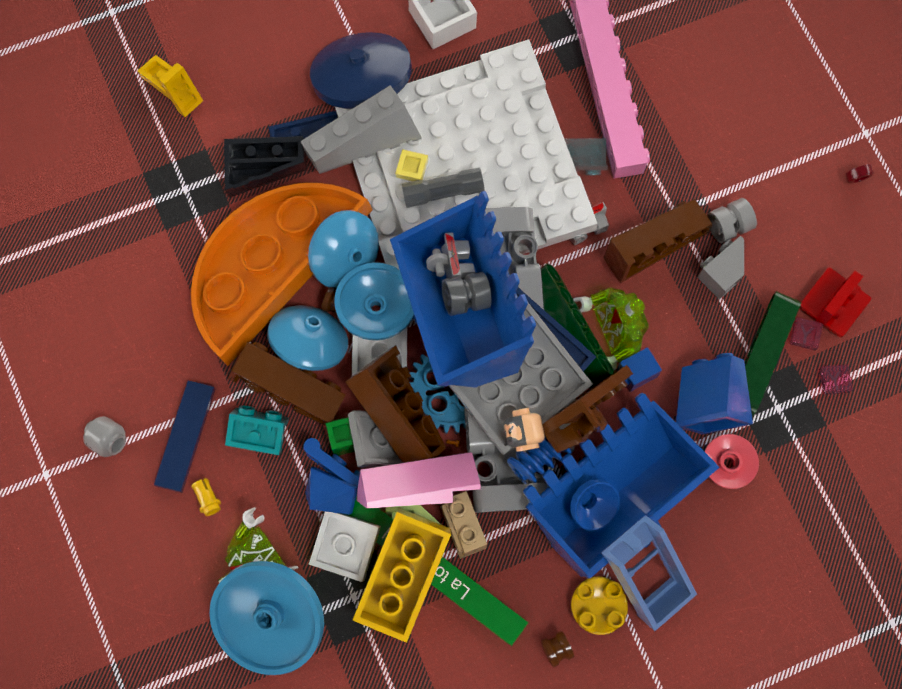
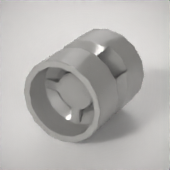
[707,198,757,243]

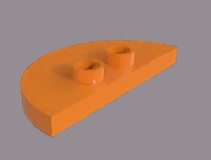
[191,183,372,366]

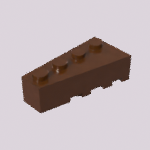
[228,342,346,426]

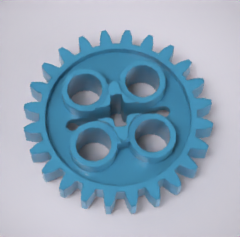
[409,354,466,434]

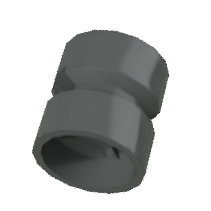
[442,272,491,316]

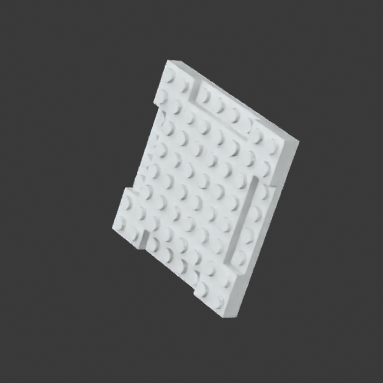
[335,39,598,270]

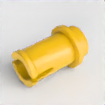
[191,478,221,516]

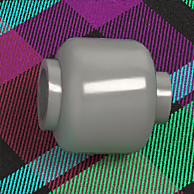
[83,416,126,457]

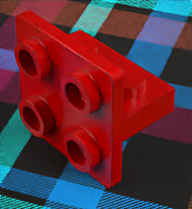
[800,267,872,338]

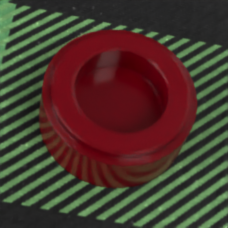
[845,164,874,184]

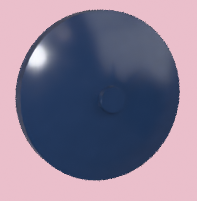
[310,32,412,109]

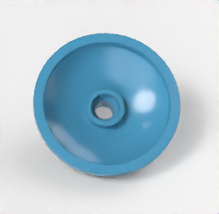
[308,210,379,288]
[335,263,414,340]
[267,305,348,371]

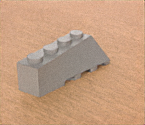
[301,85,422,174]

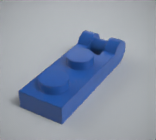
[304,438,360,487]

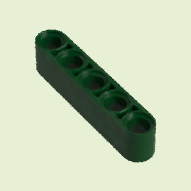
[540,263,614,389]
[744,291,801,417]

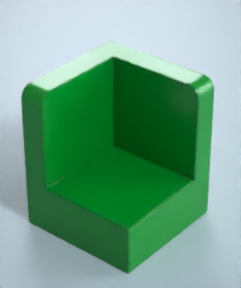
[325,417,355,456]

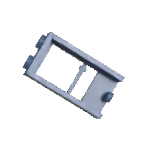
[602,515,697,631]

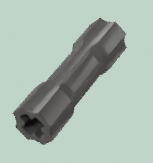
[402,167,485,208]

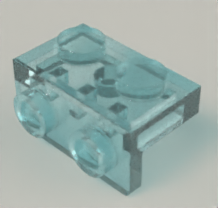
[564,138,608,175]

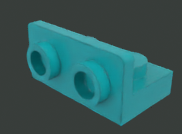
[225,405,289,455]

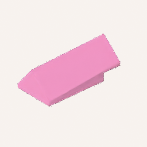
[357,452,481,508]

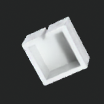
[408,0,477,49]

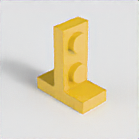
[137,55,203,117]

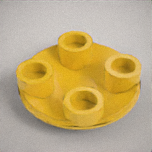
[571,577,628,635]

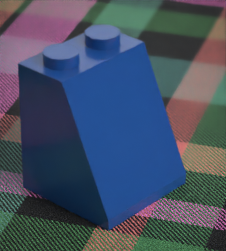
[676,353,753,435]

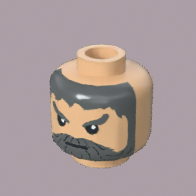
[504,408,545,452]

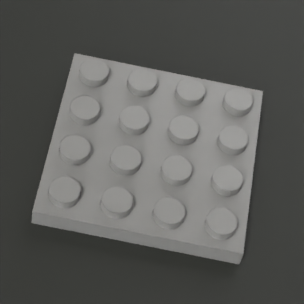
[449,303,592,455]

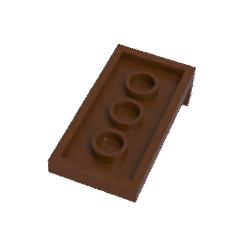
[542,365,633,453]

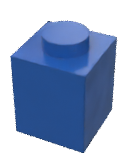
[616,347,662,392]

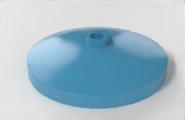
[210,561,324,675]

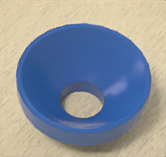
[570,479,620,531]

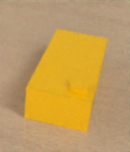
[353,507,452,643]

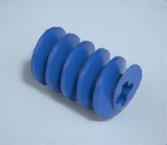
[507,436,572,485]

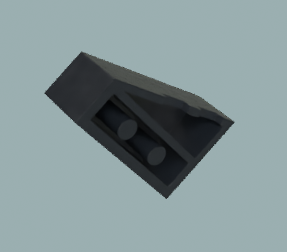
[224,136,307,198]

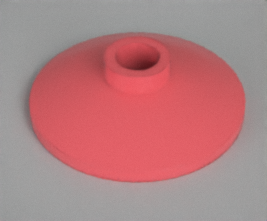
[704,434,759,489]

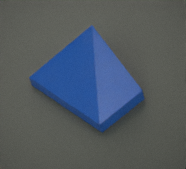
[305,467,358,514]

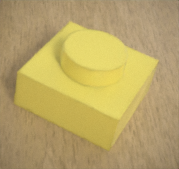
[395,149,429,181]

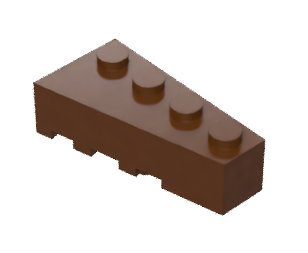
[603,199,712,283]
[346,345,446,463]

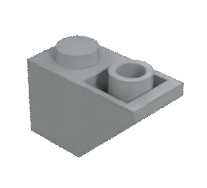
[697,236,744,300]

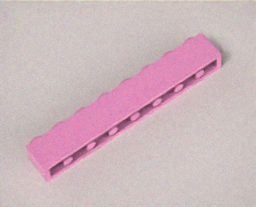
[569,0,650,179]

